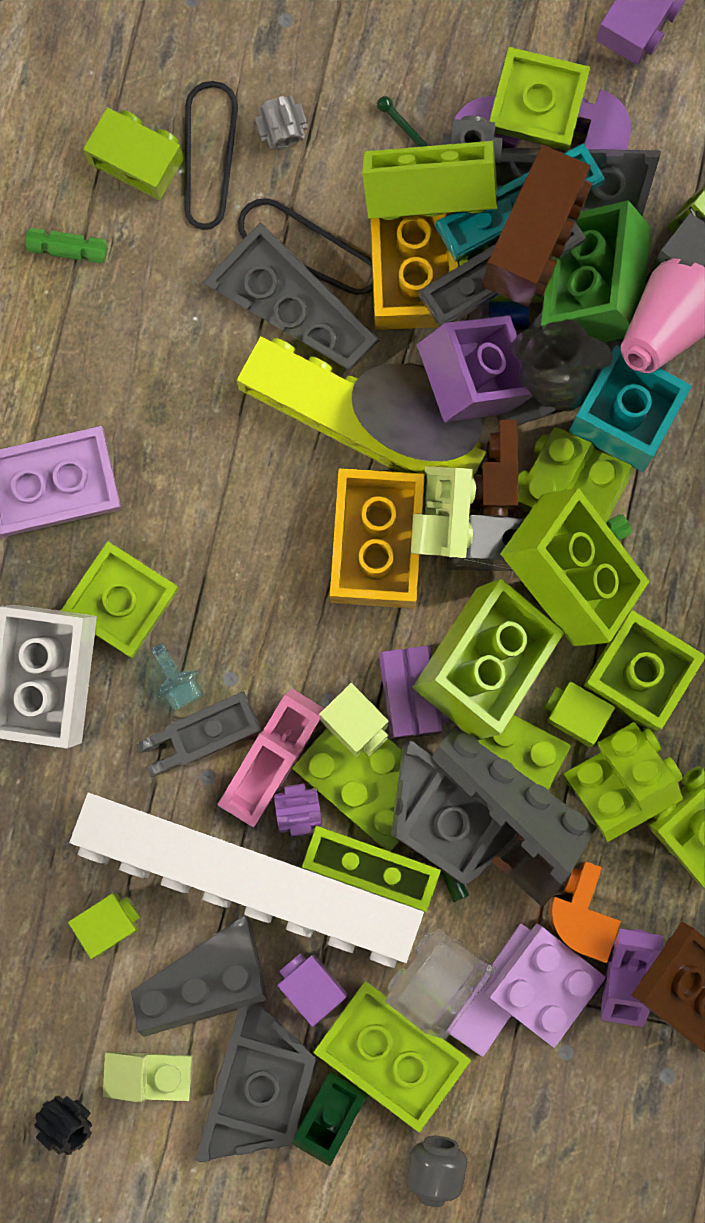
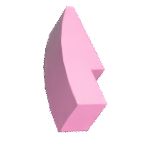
[218,688,324,828]

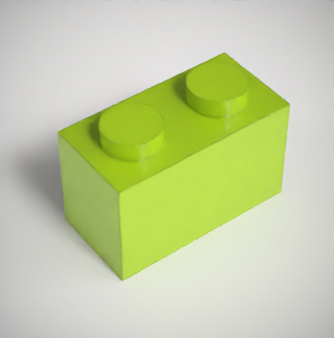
[83,107,184,201]

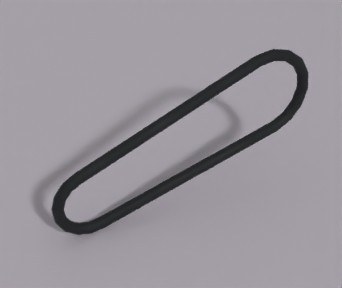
[184,81,238,230]
[238,198,373,295]

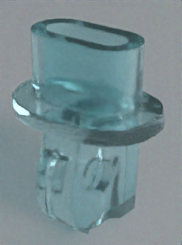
[151,643,204,711]

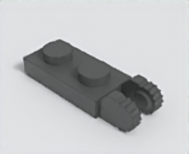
[136,691,262,777]

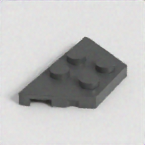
[391,740,525,885]
[196,1003,316,1162]

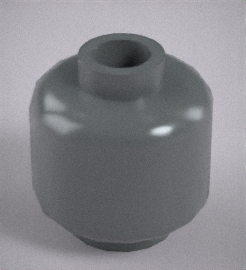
[406,1136,468,1207]

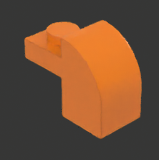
[548,861,621,963]

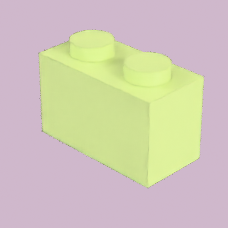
[319,683,389,758]

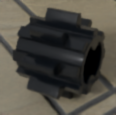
[34,1096,93,1155]

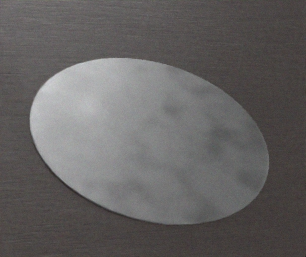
[352,364,482,461]

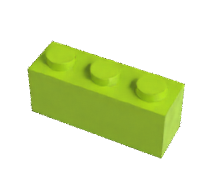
[362,141,497,220]
[302,826,441,912]

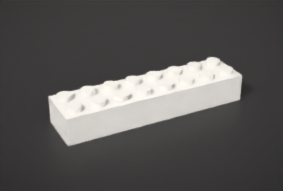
[69,793,424,968]

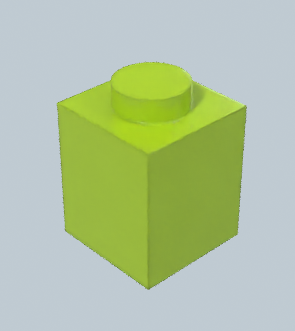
[544,681,615,748]
[68,893,141,959]

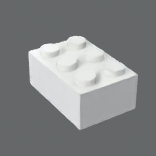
[0,605,97,749]

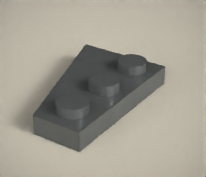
[131,915,267,1037]

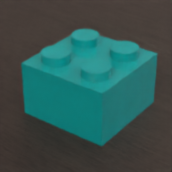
[569,345,692,473]

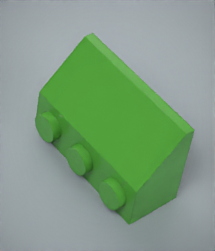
[541,200,651,343]

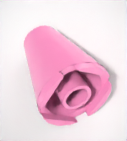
[621,258,705,373]

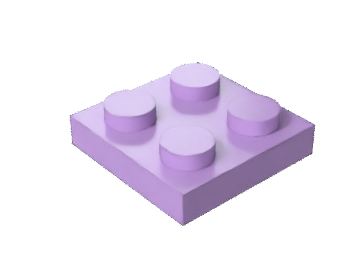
[484,923,606,1048]

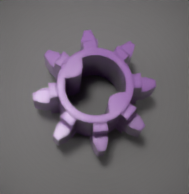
[274,783,322,837]

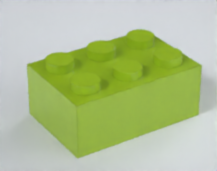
[500,488,650,646]
[412,578,564,740]

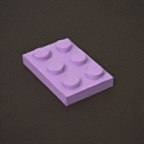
[0,426,122,538]

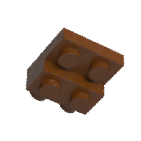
[471,420,518,518]

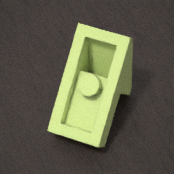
[103,1052,193,1102]

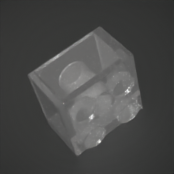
[384,928,497,1040]

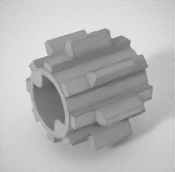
[255,96,308,150]

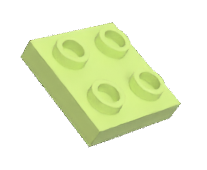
[411,466,476,558]

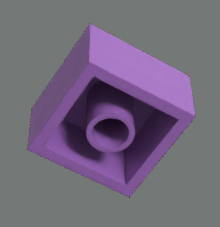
[417,316,538,423]

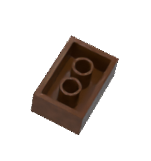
[482,144,593,307]

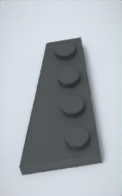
[495,148,661,216]
[203,222,380,370]
[432,726,597,885]

